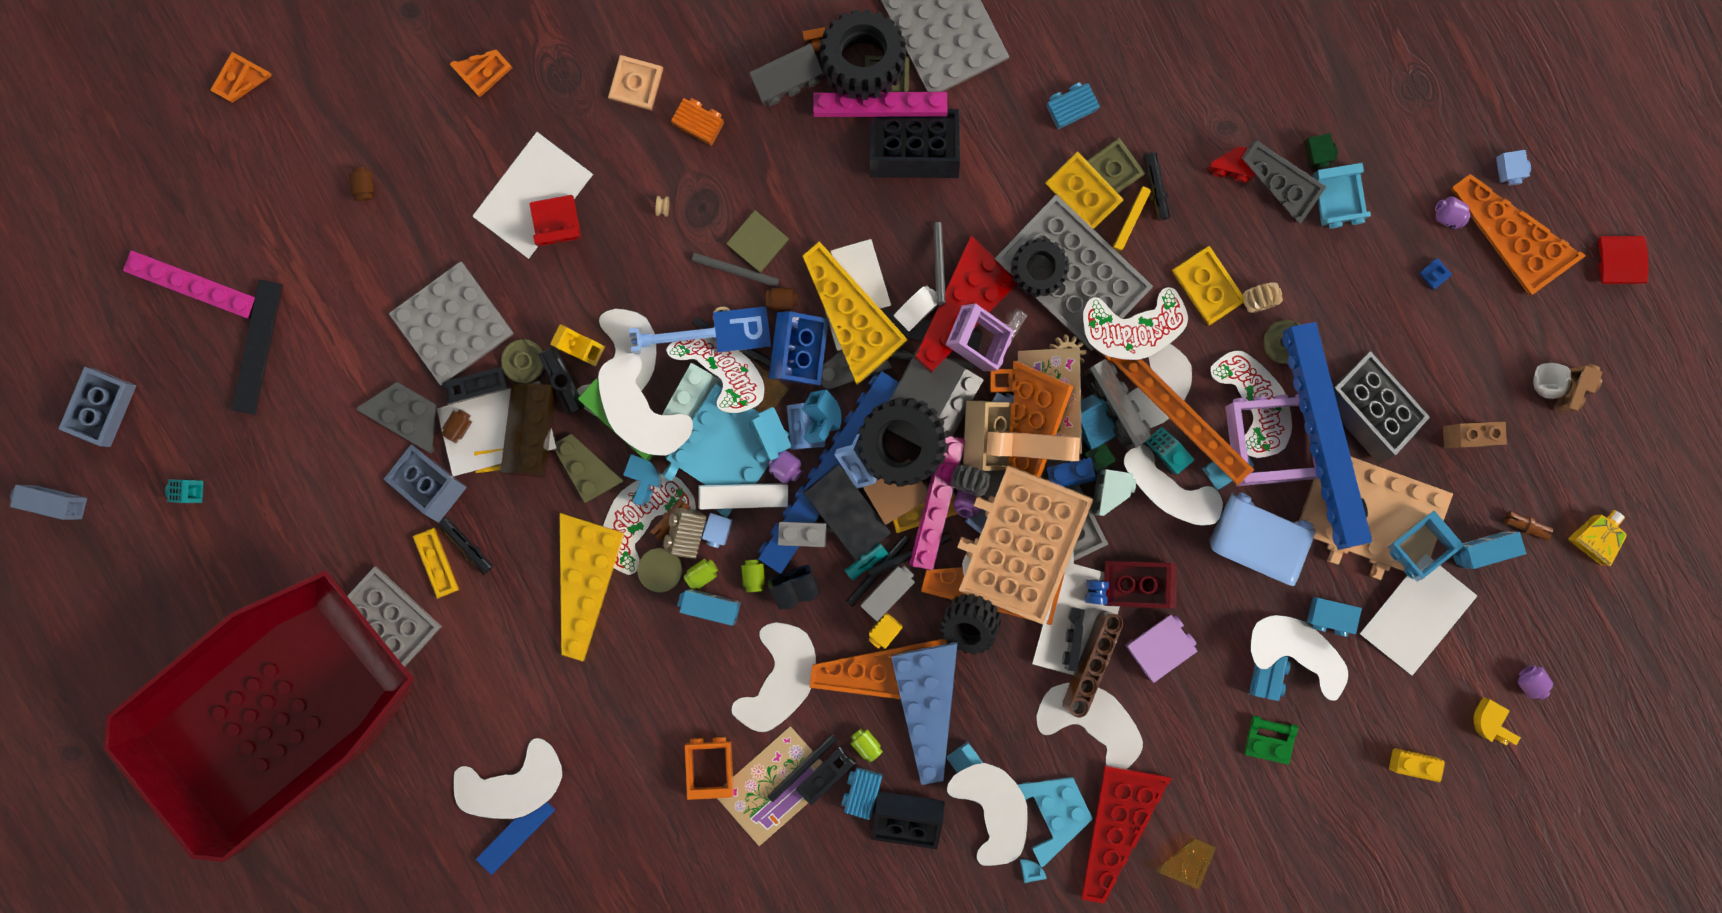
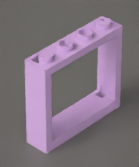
[1225,394,1319,486]

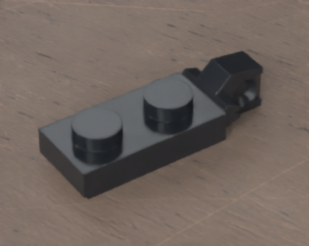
[1062,607,1085,672]

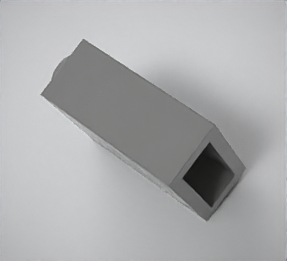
[778,522,826,547]
[861,565,915,621]

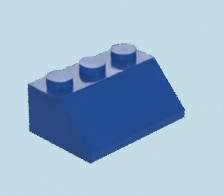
[769,311,829,385]

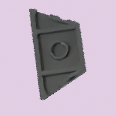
[357,382,437,454]

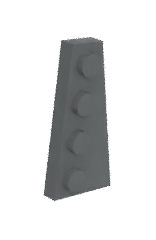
[1241,139,1326,224]

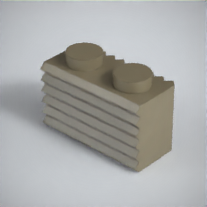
[663,507,706,559]

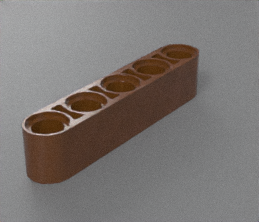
[1062,611,1123,718]

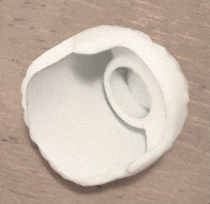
[1533,363,1571,399]

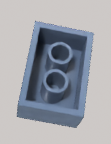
[59,367,137,447]

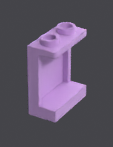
[1124,614,1197,683]

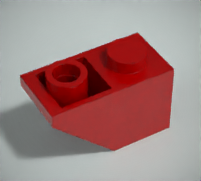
[1207,146,1255,183]

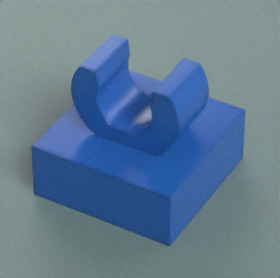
[1419,258,1452,290]

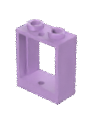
[945,303,1014,372]

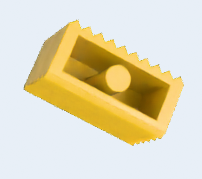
[868,612,903,649]
[1389,748,1445,782]

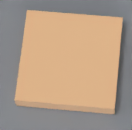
[608,55,663,111]

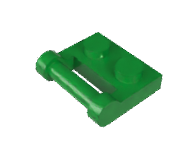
[1244,715,1298,765]

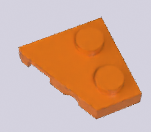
[450,50,513,97]
[210,52,272,103]

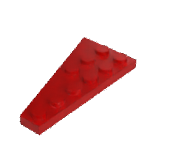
[915,235,1017,373]
[1081,765,1172,904]

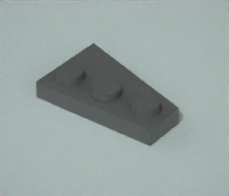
[821,351,893,391]

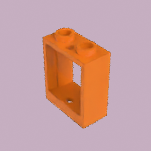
[685,737,734,800]

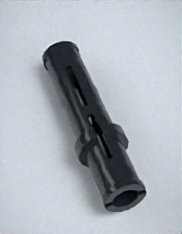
[1143,152,1171,221]
[437,517,494,575]

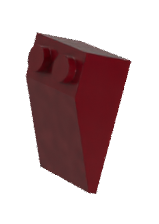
[1104,561,1177,609]

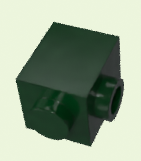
[1304,133,1338,170]
[1082,443,1116,473]

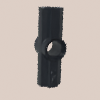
[538,347,585,415]

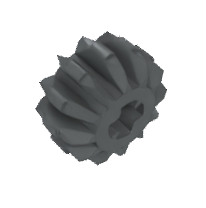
[951,465,990,496]

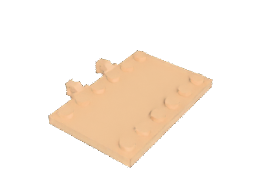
[1298,457,1453,580]
[958,465,1094,624]

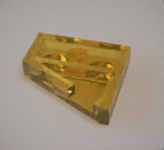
[1158,838,1216,890]

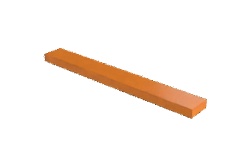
[1110,357,1254,485]

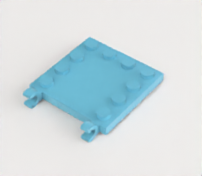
[662,383,790,518]

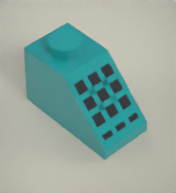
[1145,427,1195,475]
[165,479,203,503]

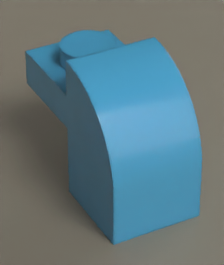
[802,390,841,443]
[624,454,661,506]

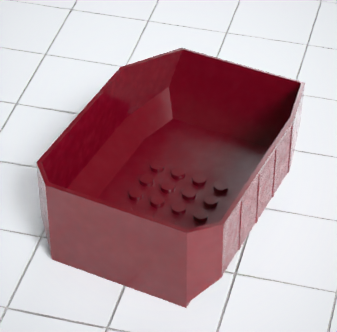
[103,570,414,862]

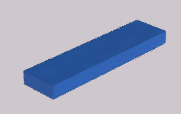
[476,801,556,875]

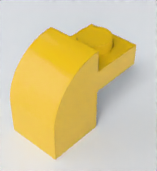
[550,324,605,367]
[1473,697,1521,746]

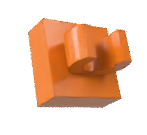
[803,27,825,52]

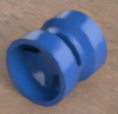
[1085,580,1109,605]

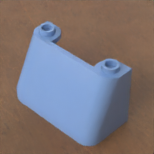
[1209,492,1316,586]

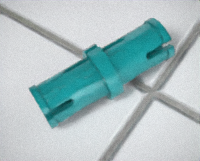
[845,543,888,581]

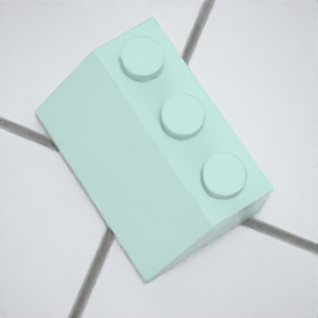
[662,363,723,419]
[1092,469,1136,516]

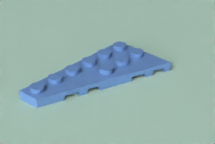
[891,642,958,785]

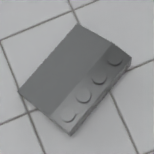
[887,345,983,449]
[1332,351,1430,465]
[1080,359,1151,451]

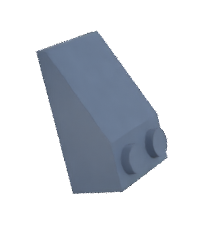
[384,444,467,523]

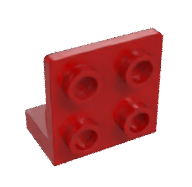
[529,195,582,247]

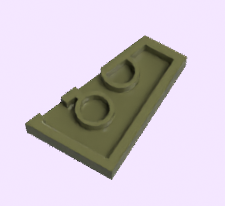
[555,434,624,503]

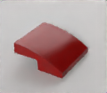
[1598,236,1648,284]

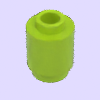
[683,558,718,590]
[741,559,765,592]
[850,729,883,763]

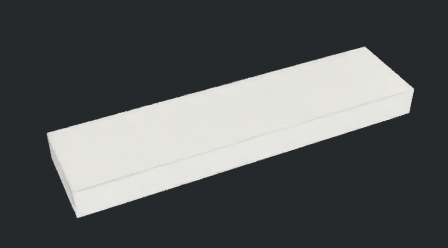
[698,483,788,509]

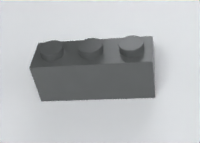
[749,43,823,106]

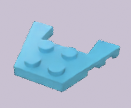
[1017,777,1093,867]

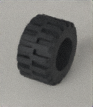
[1011,238,1069,297]
[940,594,1001,655]

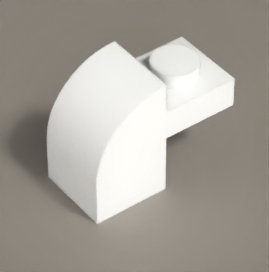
[893,286,939,331]

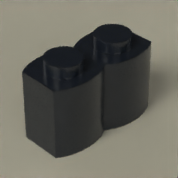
[768,565,820,610]

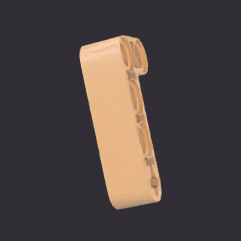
[986,432,1080,461]

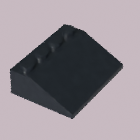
[870,109,960,178]

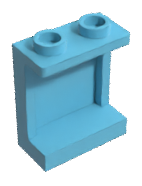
[1313,163,1371,229]

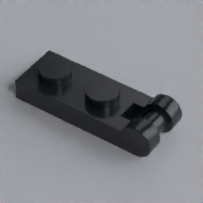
[442,367,508,405]
[796,745,856,806]

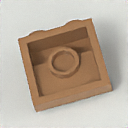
[1553,364,1603,413]

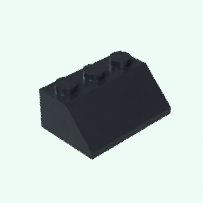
[871,791,945,849]

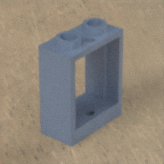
[10,485,87,520]

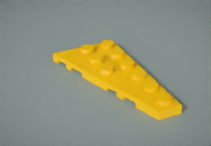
[803,241,908,385]
[560,513,625,661]

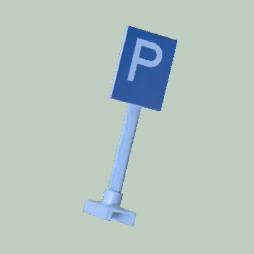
[629,307,771,354]

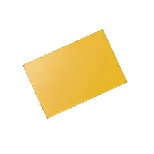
[1045,151,1124,229]
[1171,246,1244,326]

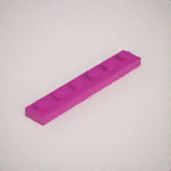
[814,92,948,117]
[123,250,255,319]
[910,435,965,570]

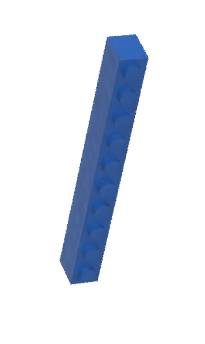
[1282,322,1372,550]
[757,371,899,574]

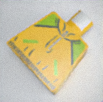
[1568,510,1627,566]

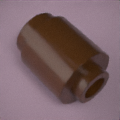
[349,167,374,201]
[766,288,798,310]
[441,409,472,444]

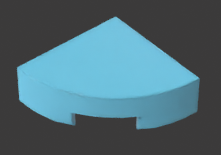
[1020,859,1047,883]

